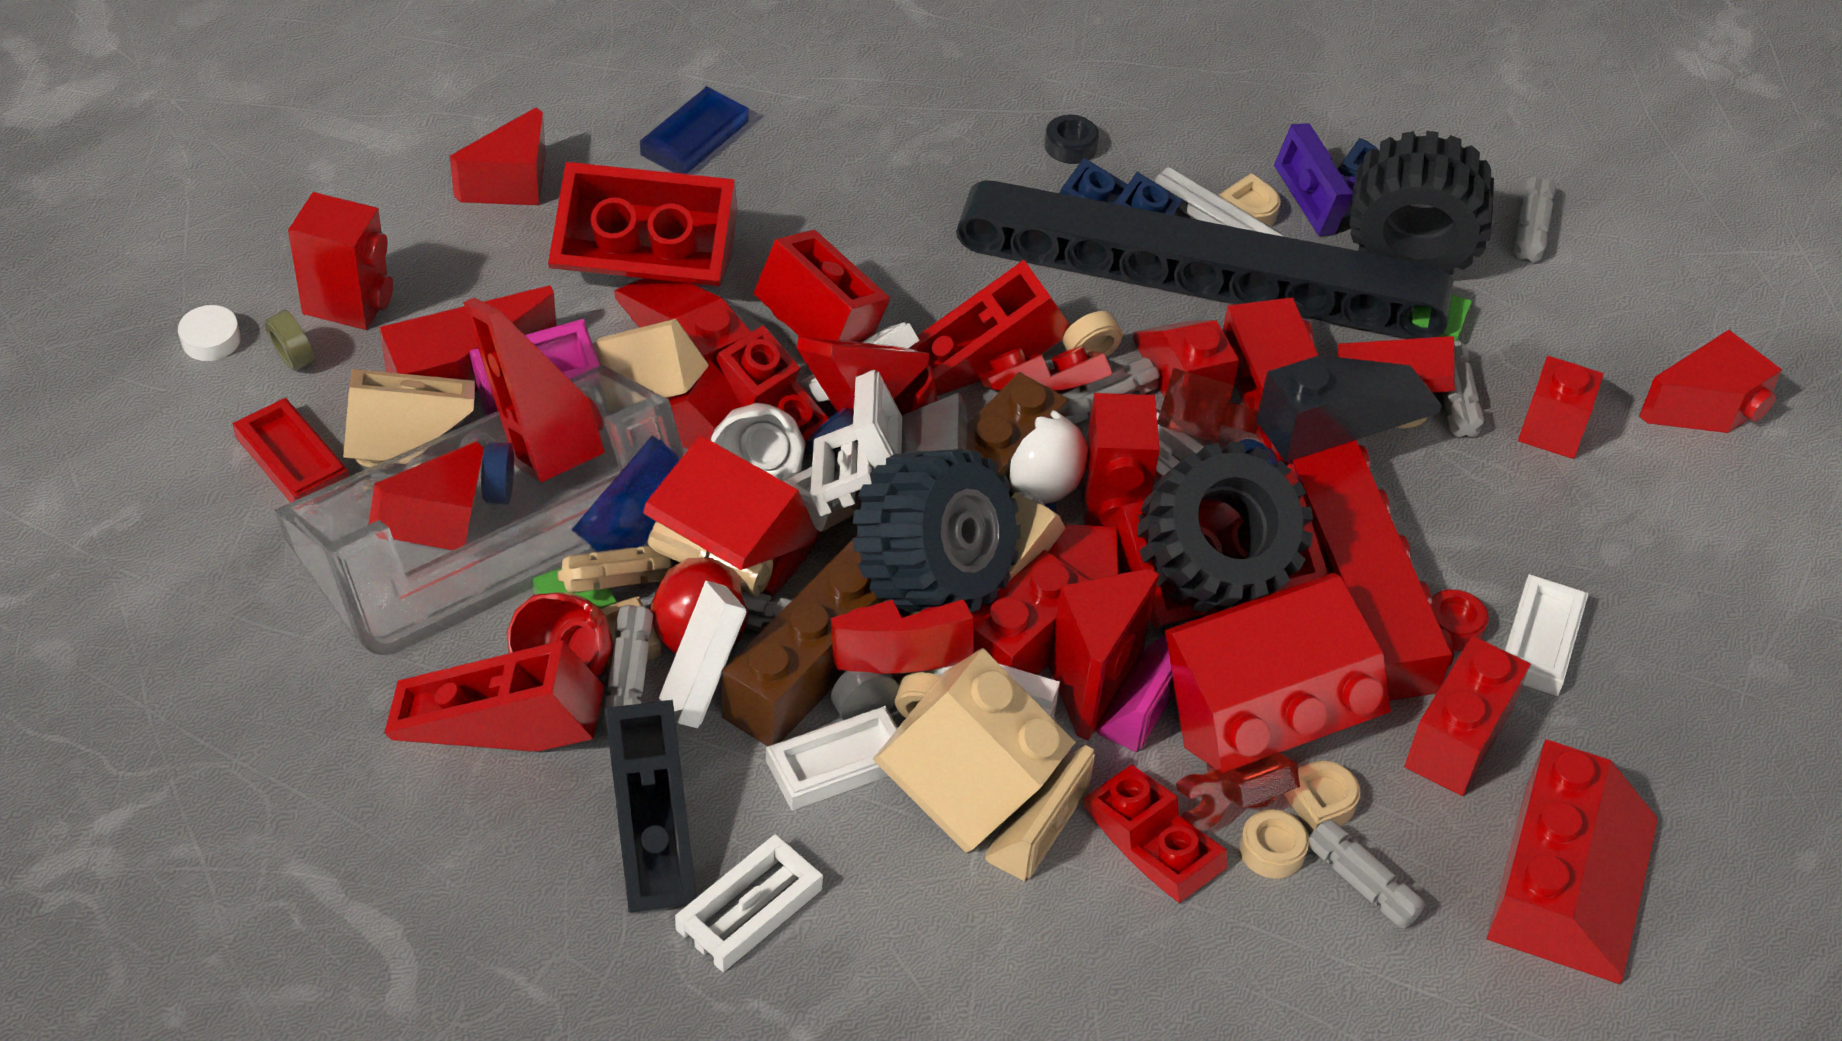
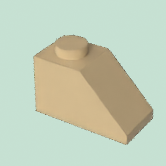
[343,369,475,468]

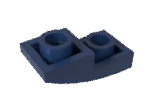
[1059,158,1183,215]

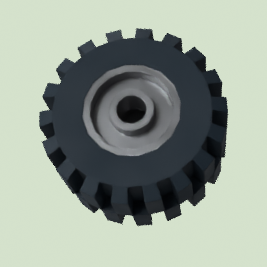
[853,449,1021,612]

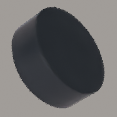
[1044,114,1099,164]

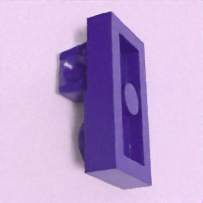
[1274,123,1355,236]

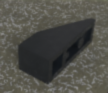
[1256,355,1442,462]
[605,700,697,913]

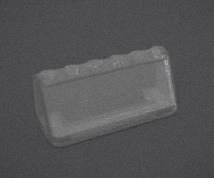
[275,364,684,655]

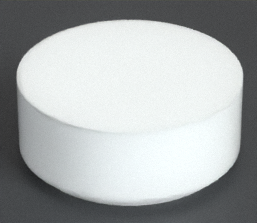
[178,305,241,361]

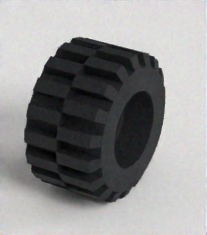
[1349,131,1494,275]
[1137,442,1313,613]

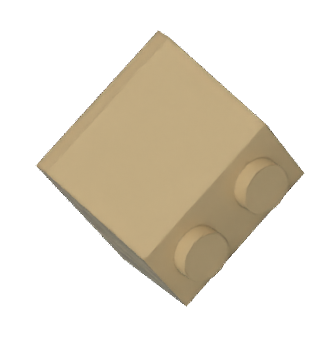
[873,648,1075,853]

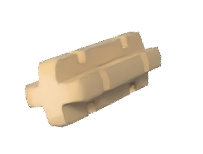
[557,545,672,594]

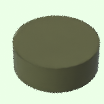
[265,309,315,371]

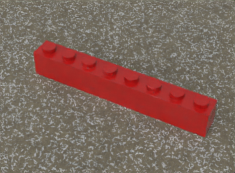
[1222,298,1454,701]

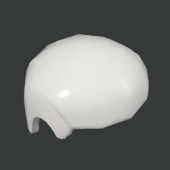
[711,403,806,481]
[1009,410,1089,504]

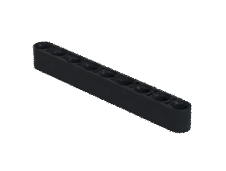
[956,180,1453,339]

